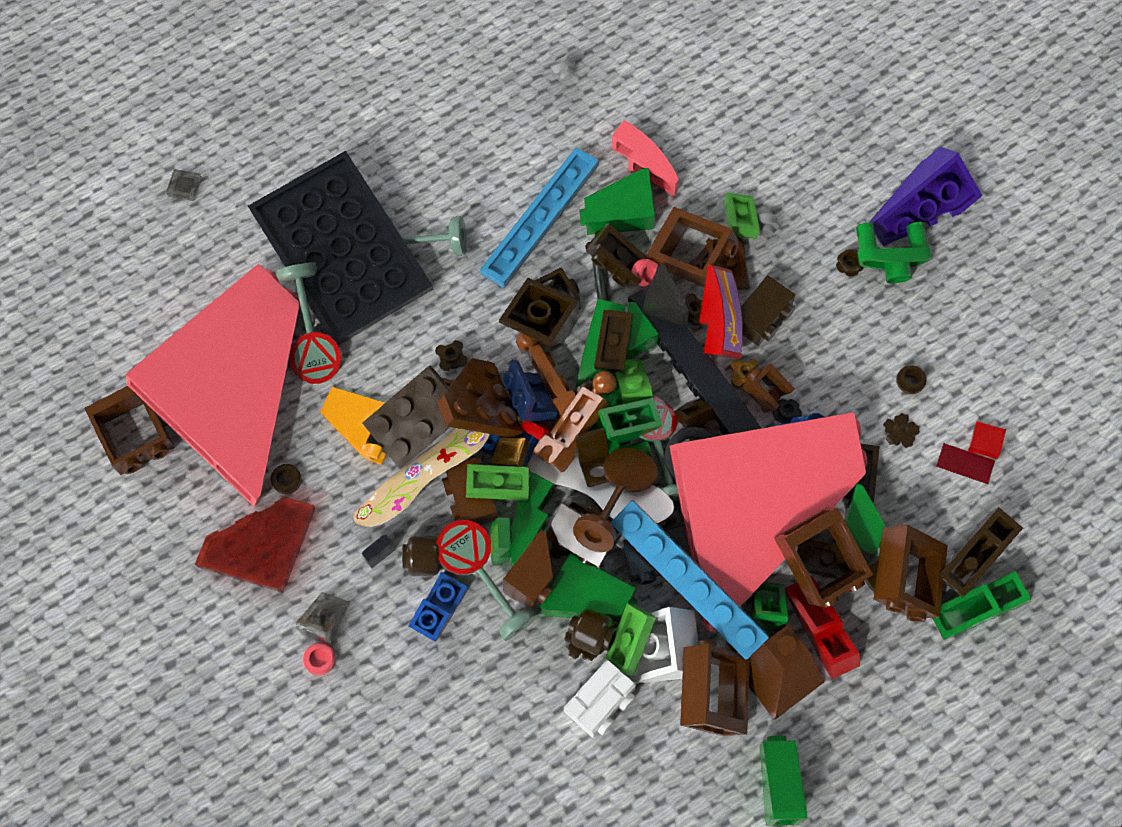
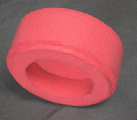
[632,258,660,287]
[303,643,336,675]

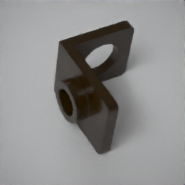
[535,267,580,310]
[575,428,609,487]

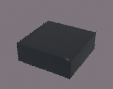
[361,534,396,569]

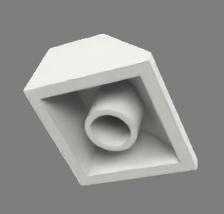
[629,607,698,684]

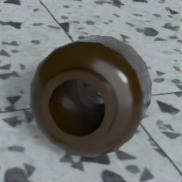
[402,536,441,576]
[568,609,617,655]

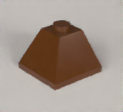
[503,530,554,608]
[749,624,824,720]

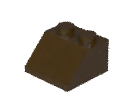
[499,278,579,347]

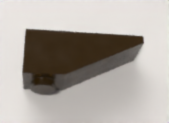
[938,507,1023,598]

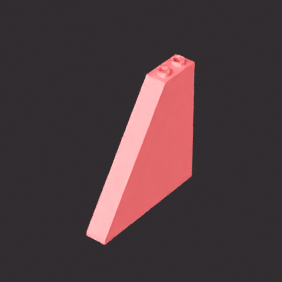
[126,263,300,507]
[670,412,867,631]

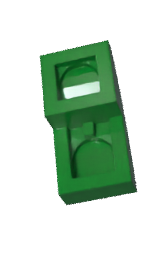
[490,517,511,566]

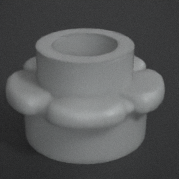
[550,55,576,79]
[757,213,780,236]

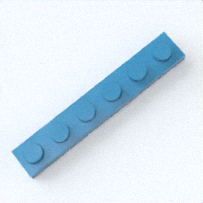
[480,147,599,288]
[610,500,770,660]

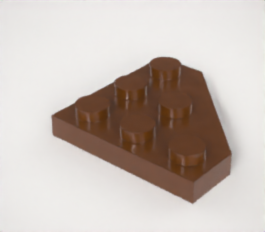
[437,358,523,438]

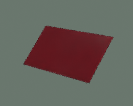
[936,443,995,484]

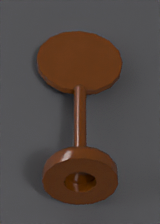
[573,448,658,552]

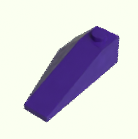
[869,146,983,246]

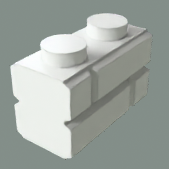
[564,660,636,738]

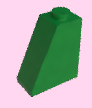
[579,168,655,235]
[539,554,638,622]
[759,735,808,826]

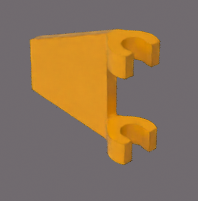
[320,387,387,465]

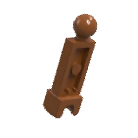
[516,333,576,420]
[534,371,616,472]

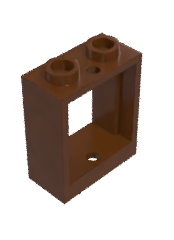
[646,207,738,288]
[84,386,175,475]
[774,507,873,608]
[873,525,948,622]
[680,640,750,736]

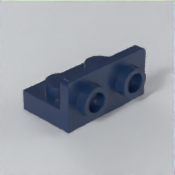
[503,360,558,422]

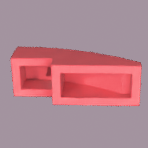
[612,120,679,196]

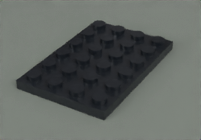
[248,151,433,345]

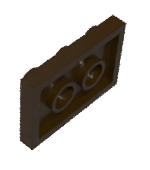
[362,365,450,469]

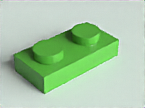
[724,193,760,239]
[614,360,653,404]
[466,464,529,501]
[605,603,656,676]

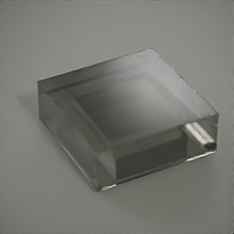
[166,169,202,201]

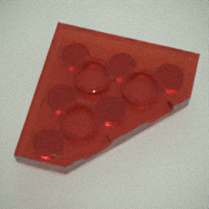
[195,497,316,593]

